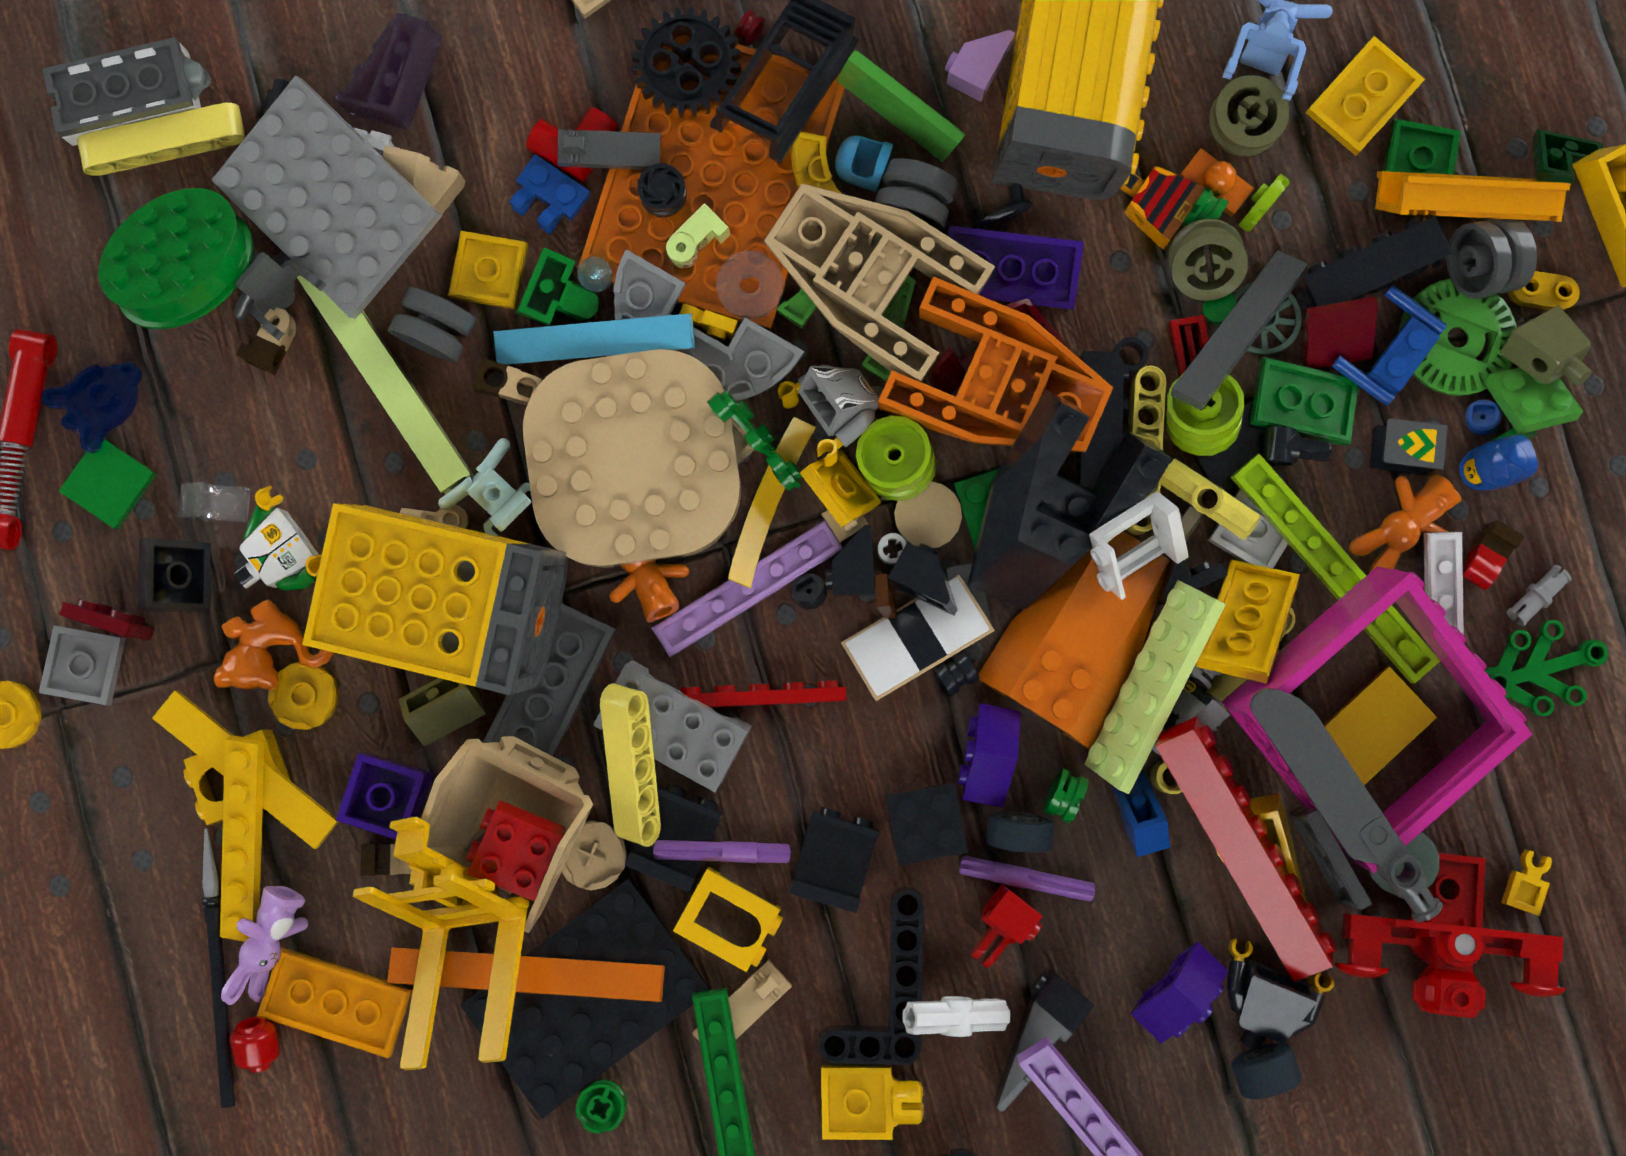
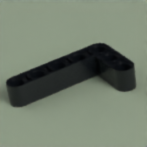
[819,887,924,1065]

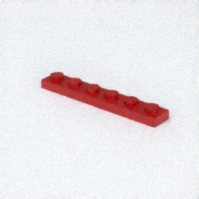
[680,681,846,708]

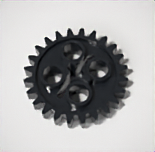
[631,6,741,118]

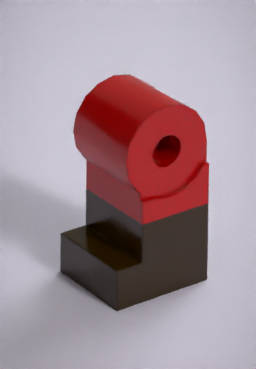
[1463,520,1525,590]

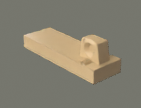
[692,959,792,1041]

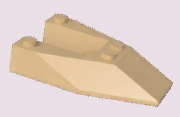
[764,184,995,382]

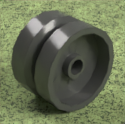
[875,158,958,232]
[1447,218,1537,298]
[387,286,477,364]

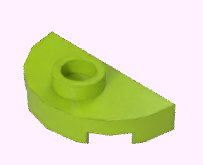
[1238,173,1290,232]

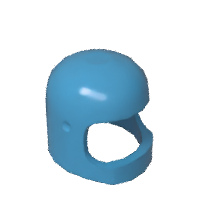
[835,135,893,192]

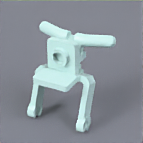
[438,438,531,536]

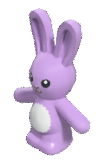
[221,886,308,1005]

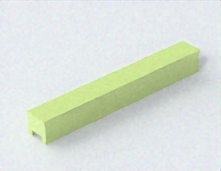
[297,276,474,494]

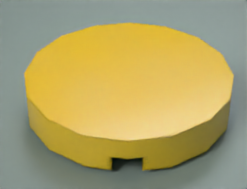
[268,662,339,730]
[0,681,42,749]

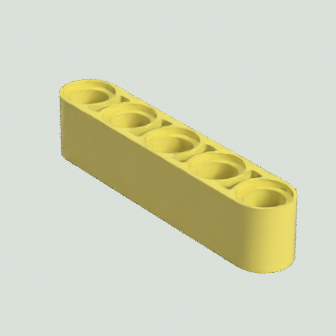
[77,103,245,176]
[1126,365,1166,535]
[600,683,661,847]

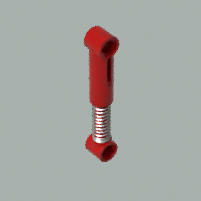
[0,329,58,550]

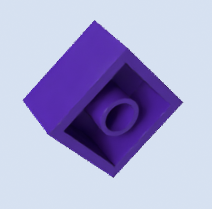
[336,753,433,839]

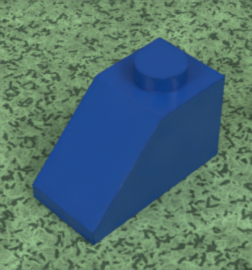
[1112,771,1170,857]

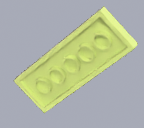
[1084,580,1226,794]

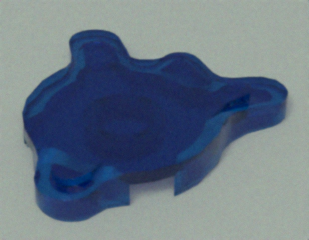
[41,362,142,453]

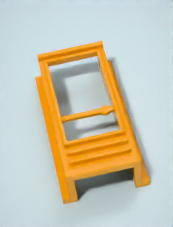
[1375,171,1571,222]

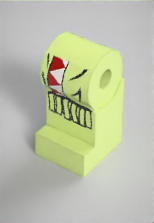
[666,203,731,268]

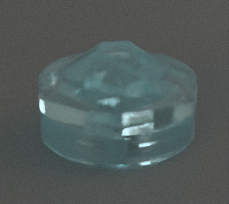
[577,257,613,292]

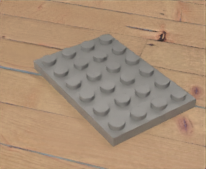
[212,76,443,319]

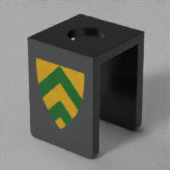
[1370,418,1448,476]

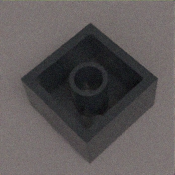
[885,782,968,865]

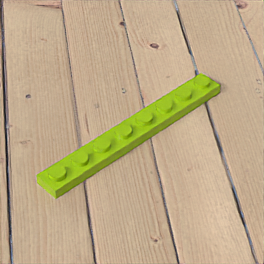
[1230,454,1440,683]

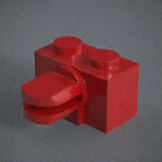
[970,884,1043,968]

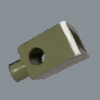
[1501,305,1593,386]

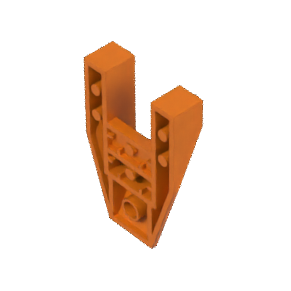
[878,276,1113,452]

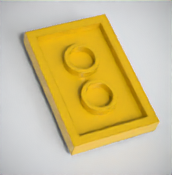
[1306,36,1425,156]

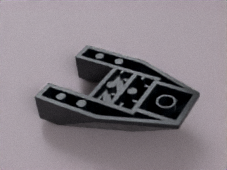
[968,390,1172,609]

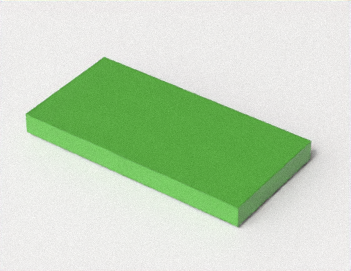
[836,50,965,162]

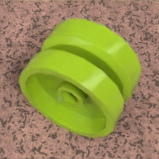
[1166,375,1244,456]
[856,416,937,501]

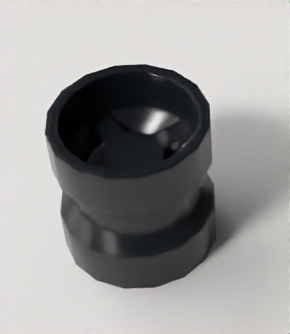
[932,651,980,697]

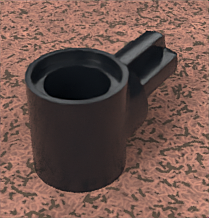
[1263,427,1332,466]

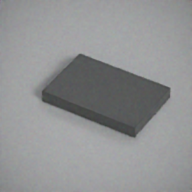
[1289,807,1372,910]

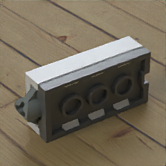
[42,37,211,146]

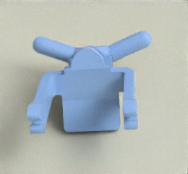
[1222,0,1333,101]

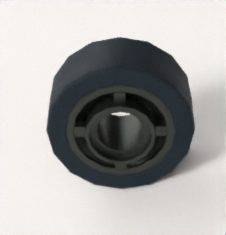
[986,812,1055,853]

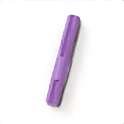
[653,840,791,863]
[959,856,1095,902]

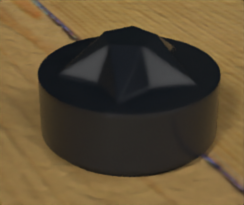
[791,574,827,610]

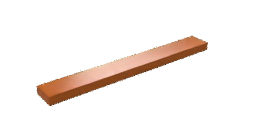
[387,947,665,1002]

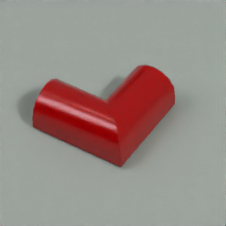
[526,107,619,184]

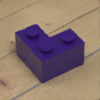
[958,703,1021,808]
[1130,942,1228,1043]

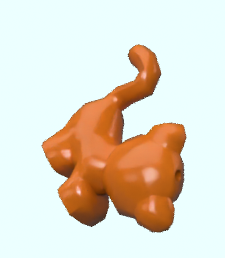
[213,600,334,690]

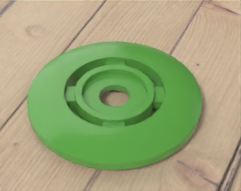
[1398,279,1517,396]

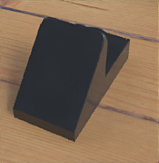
[1157,558,1228,606]

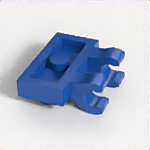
[509,154,591,235]

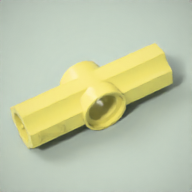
[1161,458,1262,541]

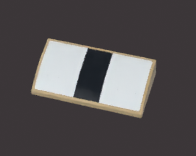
[841,575,995,701]

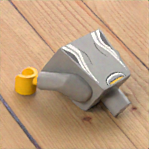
[778,365,883,466]

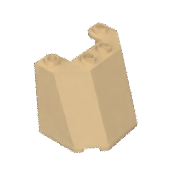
[404,736,593,933]

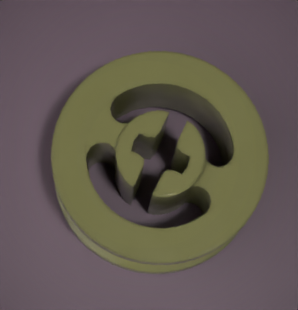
[1208,75,1289,157]
[1168,219,1248,301]

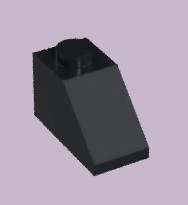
[825,525,875,598]
[888,542,957,616]

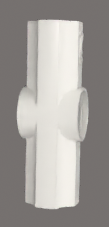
[903,996,1010,1037]

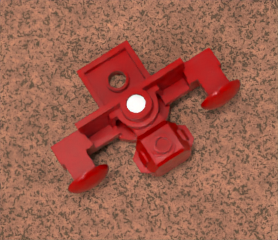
[1335,853,1566,1018]

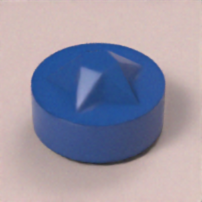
[1465,400,1502,435]

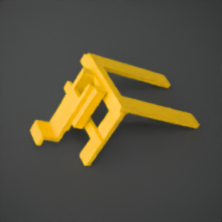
[353,817,529,1070]

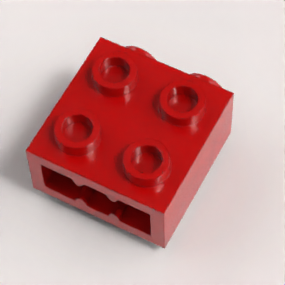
[465,800,565,901]

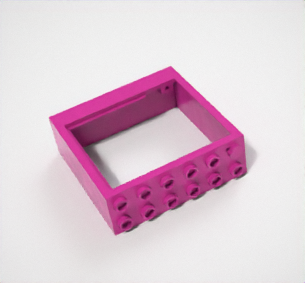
[1221,566,1532,873]

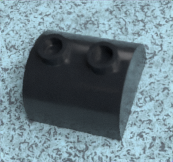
[138,538,211,612]

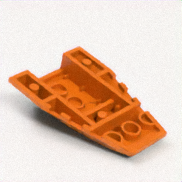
[978,531,1170,750]

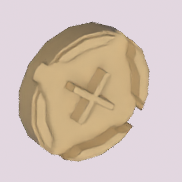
[894,482,962,549]
[562,820,627,890]

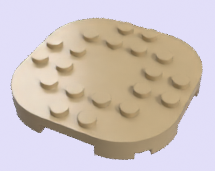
[523,349,741,568]

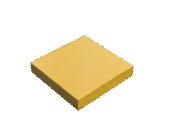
[448,231,528,310]
[800,449,881,528]

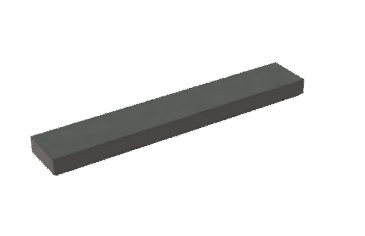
[1171,250,1308,411]

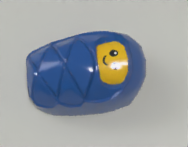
[1458,435,1538,491]

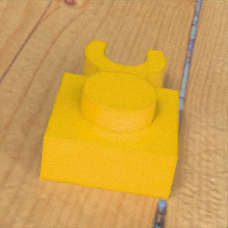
[679,303,739,342]
[1501,849,1552,916]

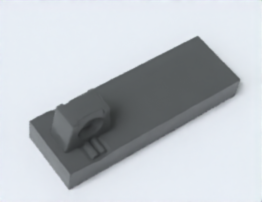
[557,129,661,170]

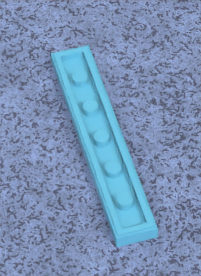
[493,313,695,365]

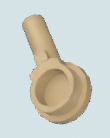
[400,505,469,529]

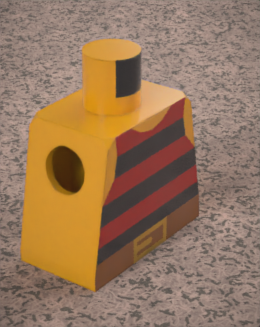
[1120,166,1205,249]

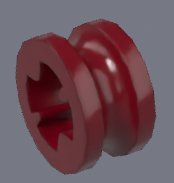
[735,10,765,45]

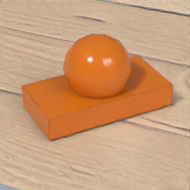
[1180,148,1254,217]

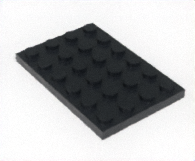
[460,878,711,1119]

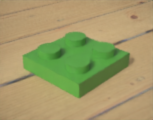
[1484,367,1583,435]

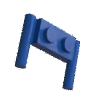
[1331,284,1447,407]

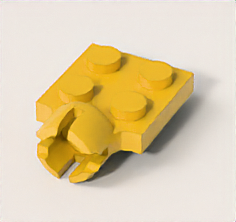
[821,1065,924,1140]

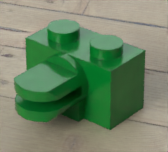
[515,247,599,327]

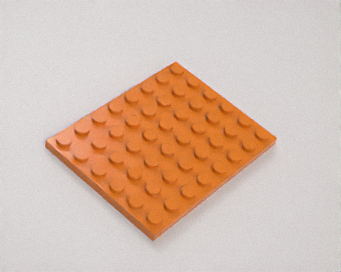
[577,21,845,331]

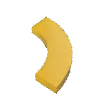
[791,132,841,194]

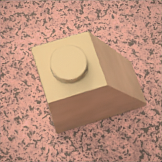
[383,145,465,250]

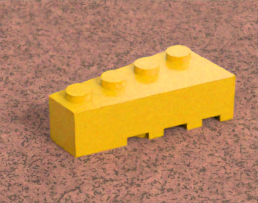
[1572,144,1626,287]

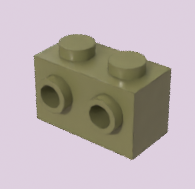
[399,678,486,747]

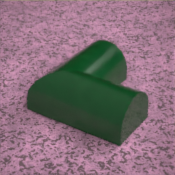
[1532,129,1604,184]

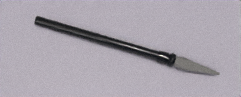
[201,828,235,1108]

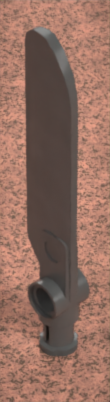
[1250,688,1443,923]

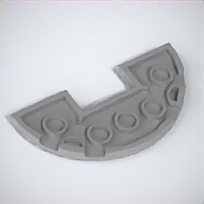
[614,249,805,401]

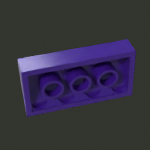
[947,225,1084,310]

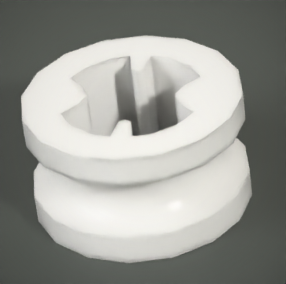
[877,533,907,565]

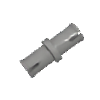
[1506,565,1572,627]

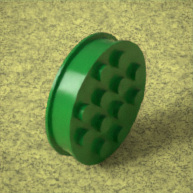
[98,188,253,329]

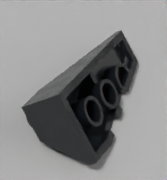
[994,969,1095,1113]

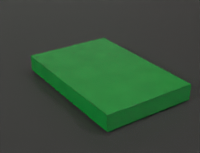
[1250,357,1359,447]

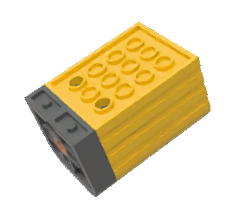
[992,0,1164,200]
[302,503,568,695]

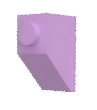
[945,30,1015,102]

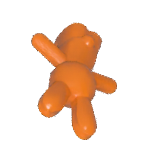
[1349,474,1462,573]
[609,560,689,623]

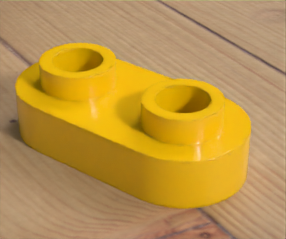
[1508,271,1580,310]

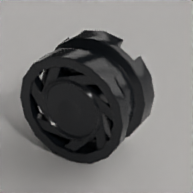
[637,163,687,217]

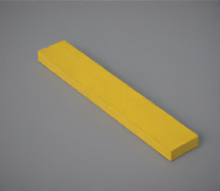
[152,691,339,849]

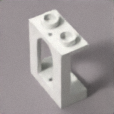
[1089,491,1189,600]

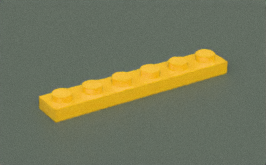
[220,735,265,942]

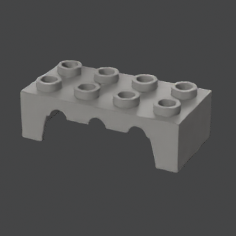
[593,660,752,792]

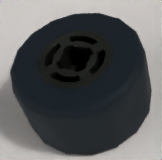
[1231,1043,1302,1100]

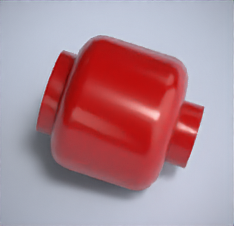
[229,1016,280,1073]

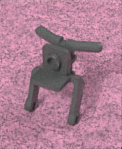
[233,251,326,341]

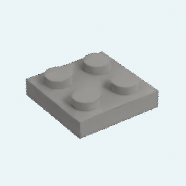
[39,625,126,706]

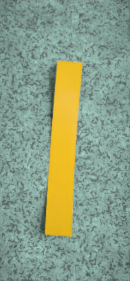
[728,417,816,589]

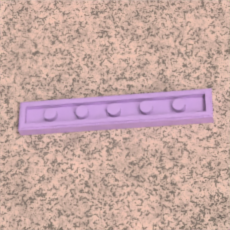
[652,520,843,658]

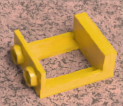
[183,730,291,825]
[673,867,783,972]

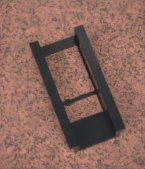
[710,0,859,163]

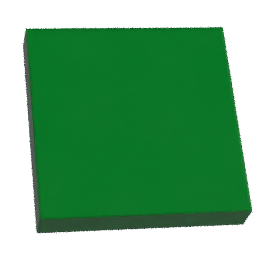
[1383,119,1461,175]
[59,435,157,530]

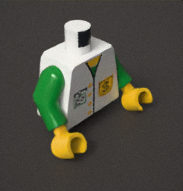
[234,485,322,591]

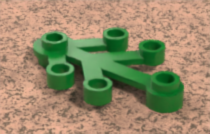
[707,390,802,491]
[1484,620,1608,717]

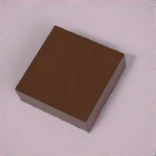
[874,574,897,619]

